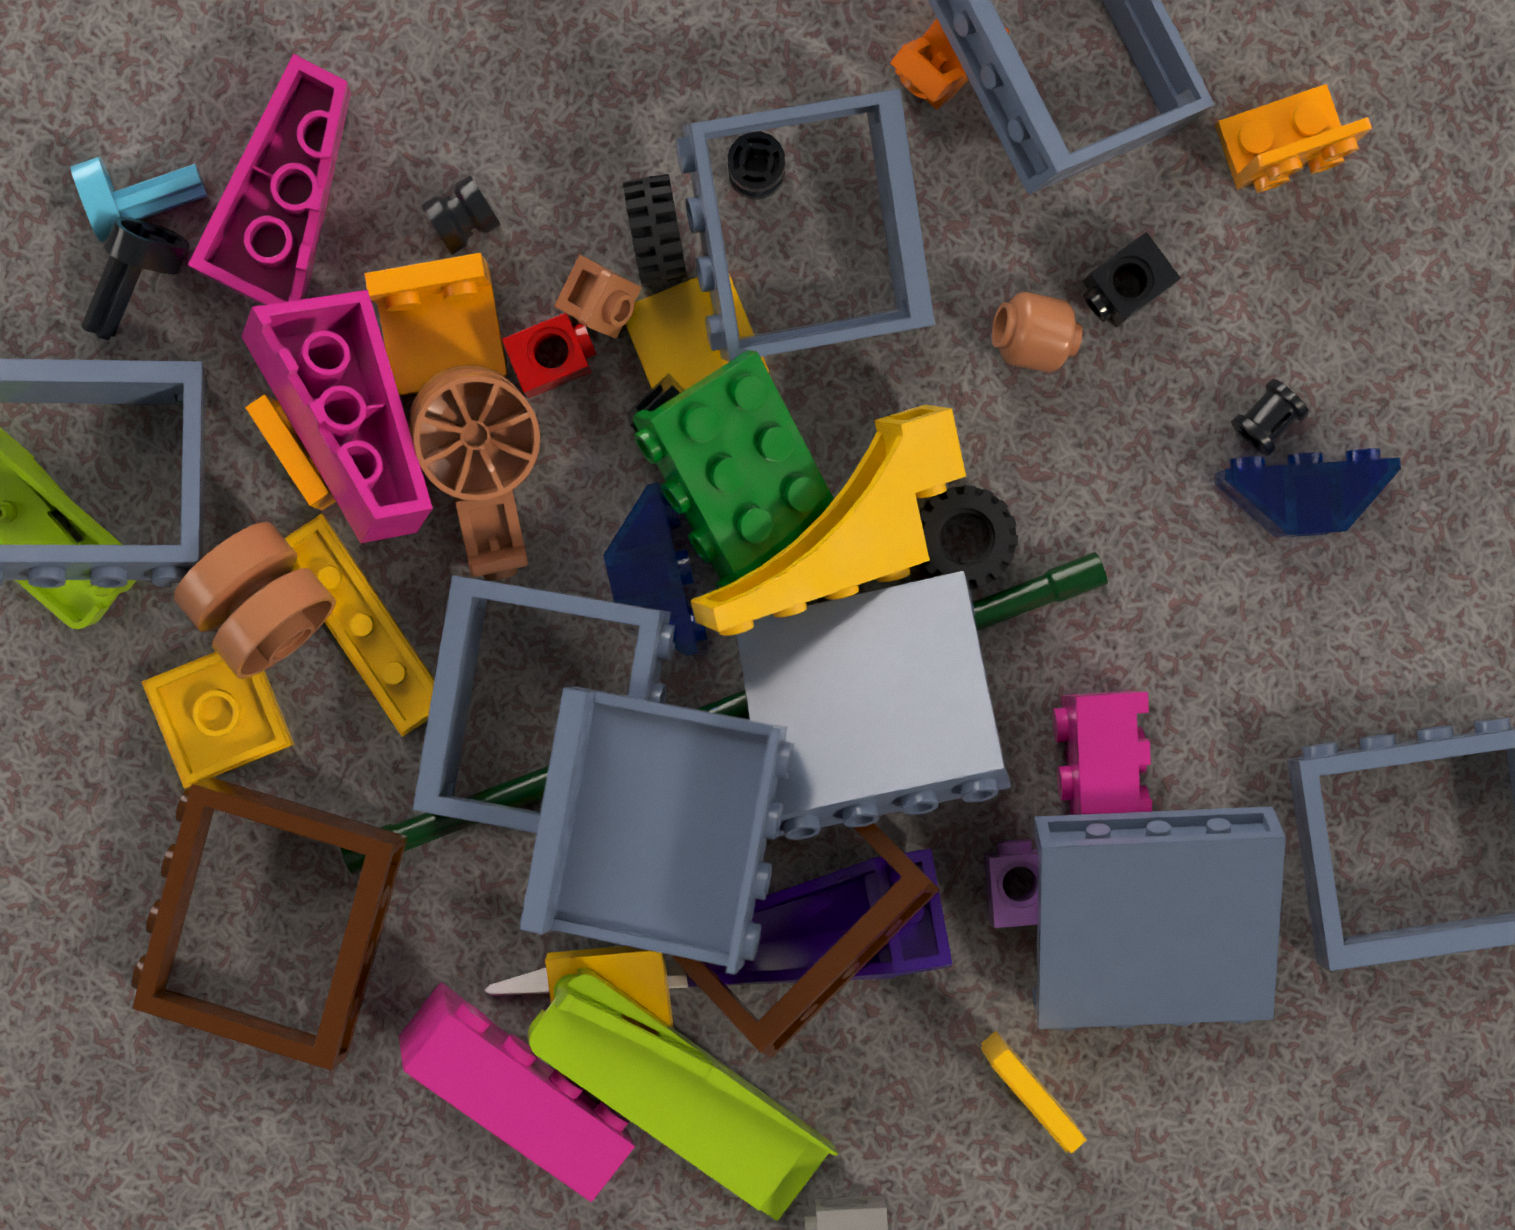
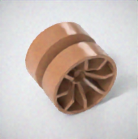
[409,365,540,501]
[173,522,336,679]

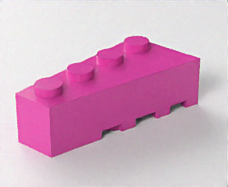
[188,54,351,305]
[241,290,433,544]
[1052,690,1152,815]
[398,982,635,1203]

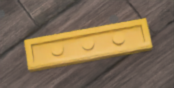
[285,514,435,737]

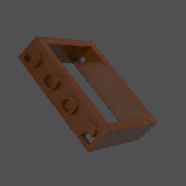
[131,777,408,1071]
[669,823,940,1057]

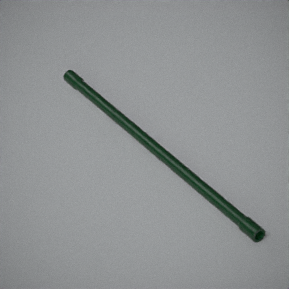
[340,552,1108,875]

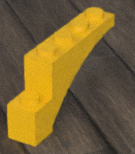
[690,404,966,636]

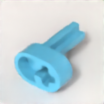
[71,157,208,243]

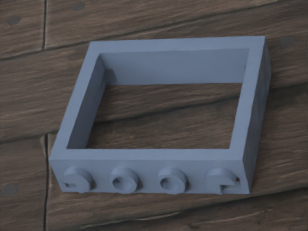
[928,0,1215,195]
[676,89,935,362]
[0,359,206,588]
[413,575,675,833]
[1287,717,1515,971]

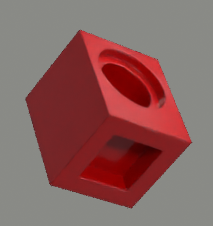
[502,312,597,399]

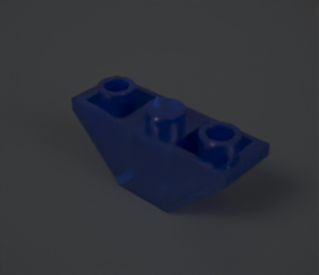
[1214,448,1401,538]
[603,482,707,656]

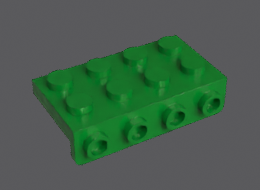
[632,350,834,590]

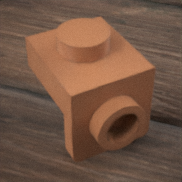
[554,254,642,339]
[454,490,528,581]

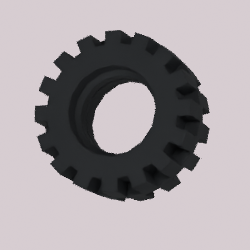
[623,174,687,285]
[919,485,1018,590]

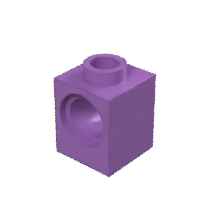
[984,839,1039,928]

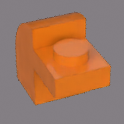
[890,19,1010,110]

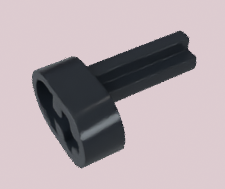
[81,217,190,340]

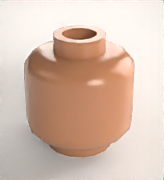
[991,292,1082,373]

